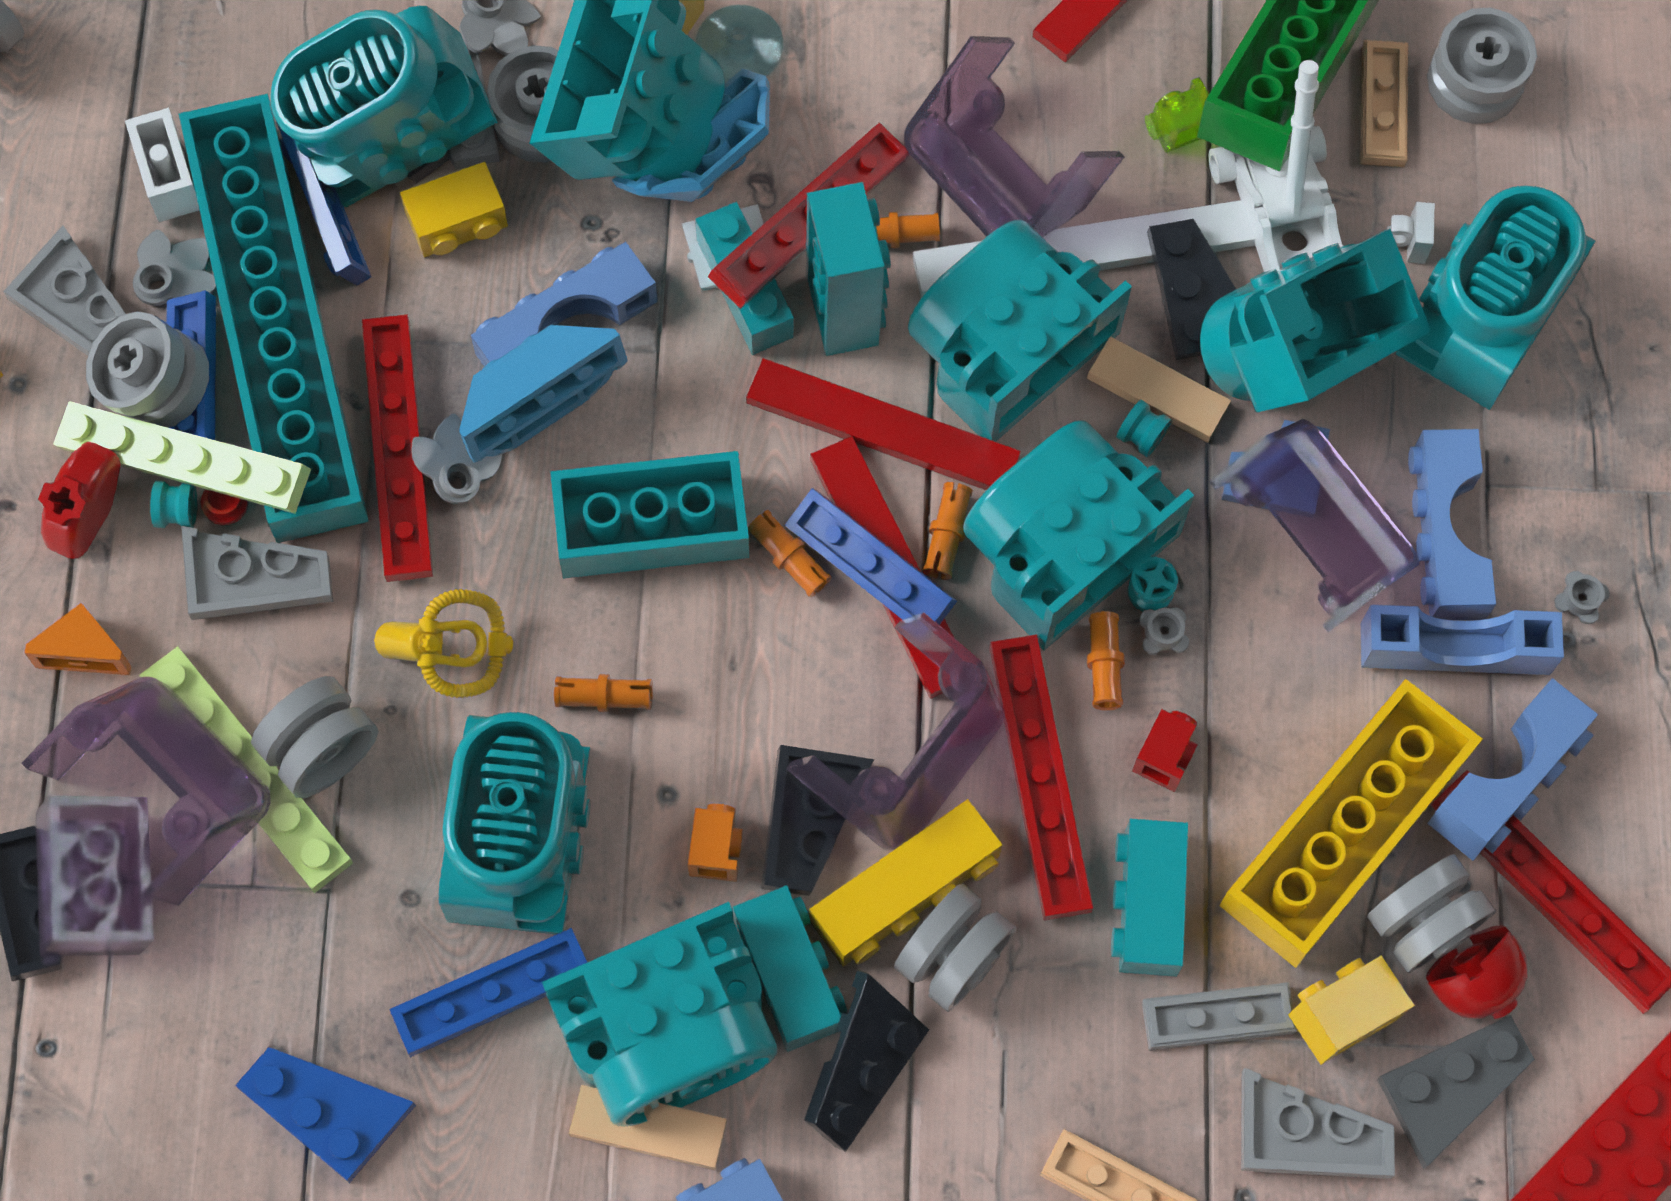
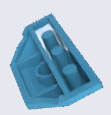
[612,69,770,202]
[459,325,628,463]

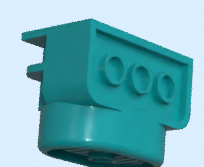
[529,0,725,182]
[270,6,497,208]
[1396,186,1596,410]
[908,220,1132,442]
[1200,229,1431,412]
[963,420,1194,651]
[439,712,591,935]
[542,901,778,1127]

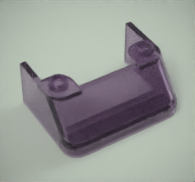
[904,36,1125,237]
[1210,419,1420,633]
[786,612,1004,850]
[21,676,271,906]

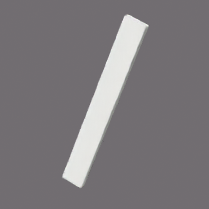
[913,200,1255,298]

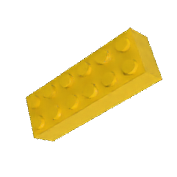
[1219,679,1483,968]

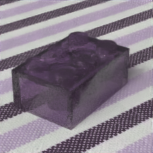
[36,796,154,956]

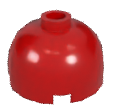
[1426,925,1528,1019]

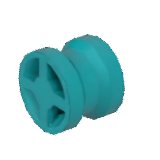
[1116,400,1172,458]
[150,481,198,528]
[1127,557,1178,612]

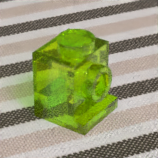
[1145,77,1209,153]

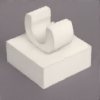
[1387,202,1435,264]

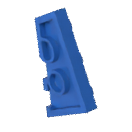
[235,1047,416,1183]

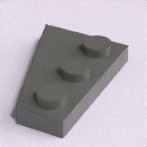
[1377,1015,1535,1169]

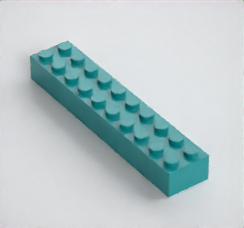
[178,93,369,543]

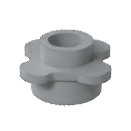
[1554,571,1610,624]
[1139,608,1189,655]

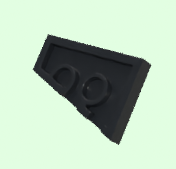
[1147,219,1236,360]
[761,745,874,896]
[0,816,78,982]
[804,970,930,1152]

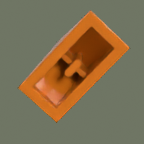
[25,603,131,675]

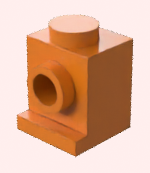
[688,804,743,882]

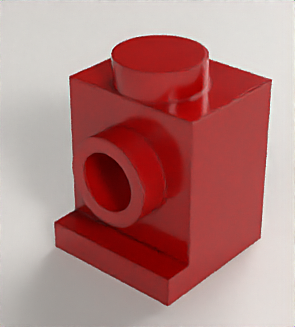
[1132,709,1198,792]

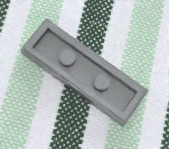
[1142,982,1297,1051]

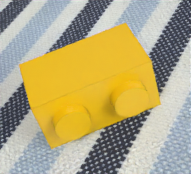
[400,161,508,258]
[1288,955,1415,1065]

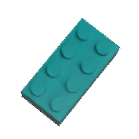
[806,182,891,356]
[550,451,749,579]

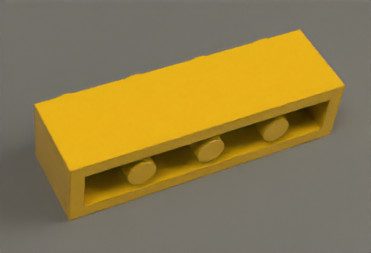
[809,799,1003,967]

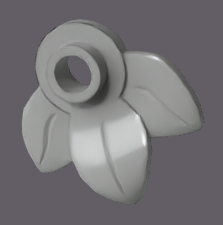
[459,0,540,56]
[133,229,217,306]
[411,414,502,504]

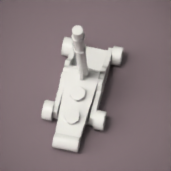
[1209,60,1343,272]

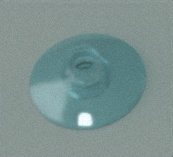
[696,5,783,82]

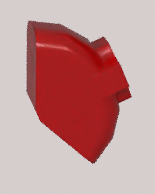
[38,441,121,559]

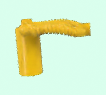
[374,589,513,698]

